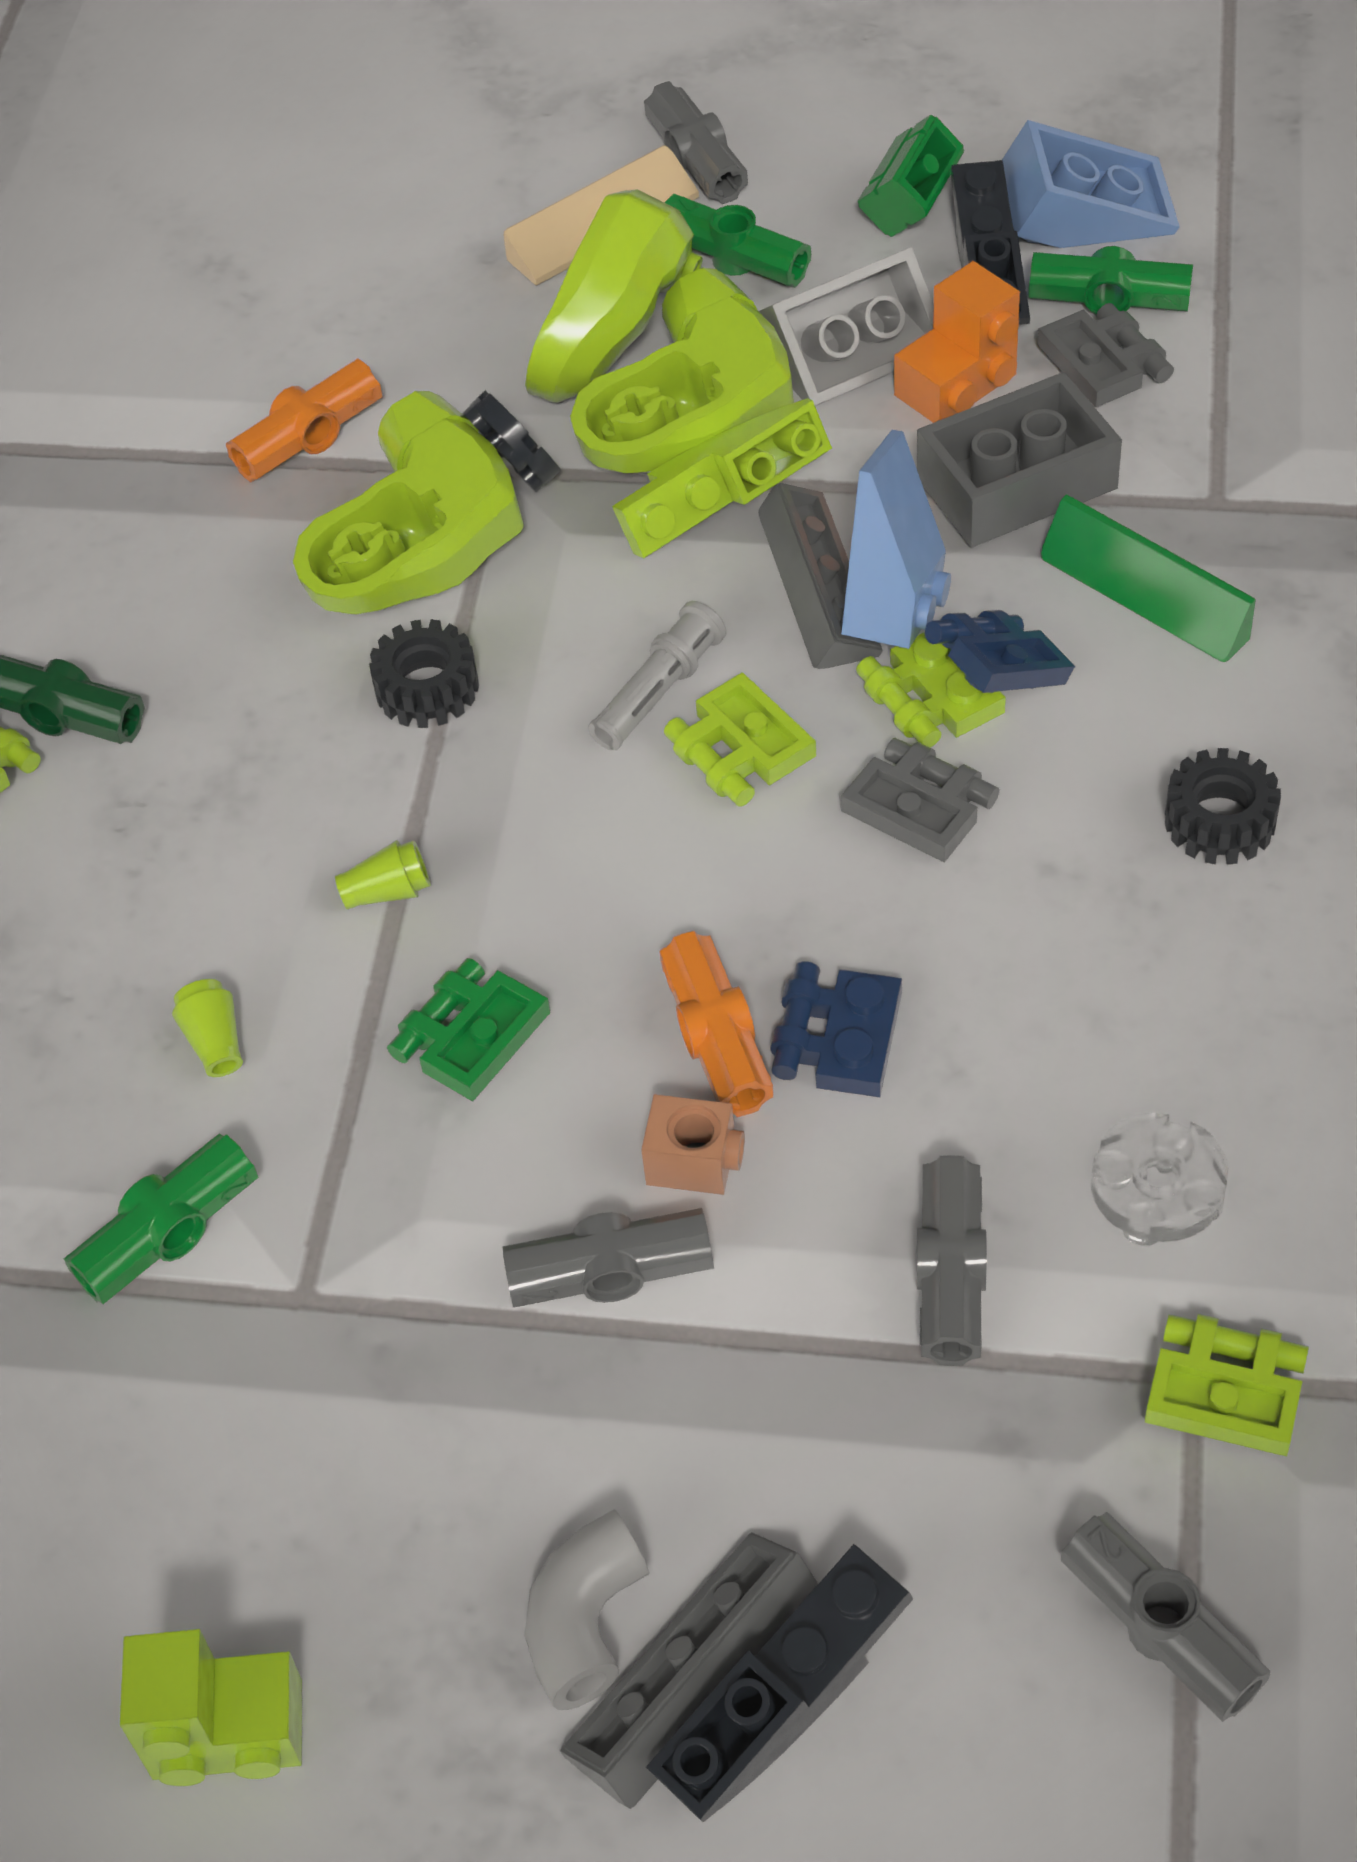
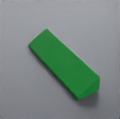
[1041,494,1256,662]

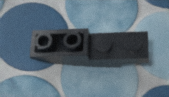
[951,160,1030,325]
[646,1544,913,1822]

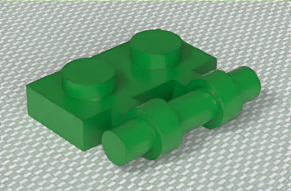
[387,958,551,1102]

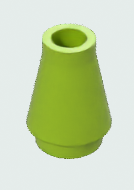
[335,840,431,910]
[172,979,243,1078]

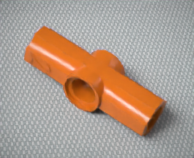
[226,358,383,482]
[659,931,773,1117]

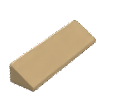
[503,145,699,286]

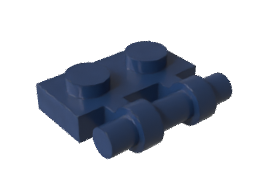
[925,610,1075,693]
[770,961,902,1098]

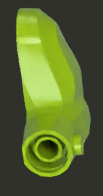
[525,189,703,403]
[570,267,794,473]
[293,391,524,615]

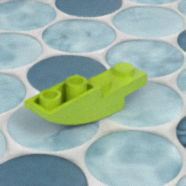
[612,398,832,558]

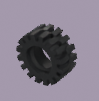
[369,619,479,728]
[1165,748,1281,865]

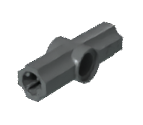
[644,81,748,204]
[917,1155,987,1366]
[502,1208,714,1308]
[1061,1512,1270,1722]

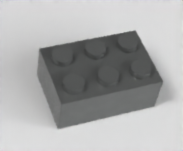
[917,372,1122,548]

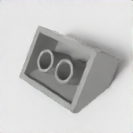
[758,247,934,406]

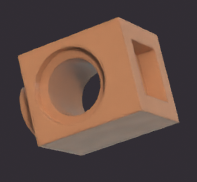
[641,1094,745,1195]

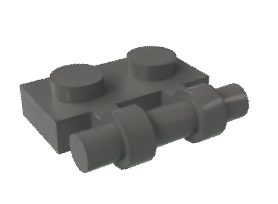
[1037,303,1174,408]
[841,738,1000,863]

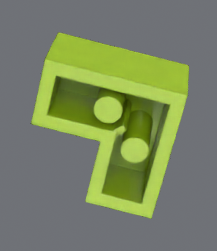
[120,1629,302,1786]

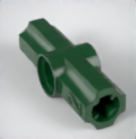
[0,655,145,744]

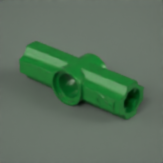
[664,193,812,288]
[1029,246,1193,315]
[63,1133,259,1305]

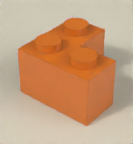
[894,261,1020,423]

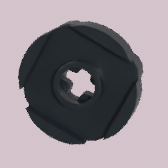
[462,390,561,492]

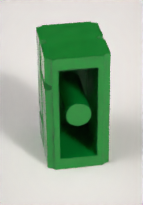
[857,115,965,237]

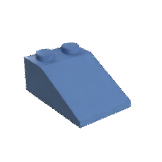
[1002,120,1180,248]
[841,429,951,649]

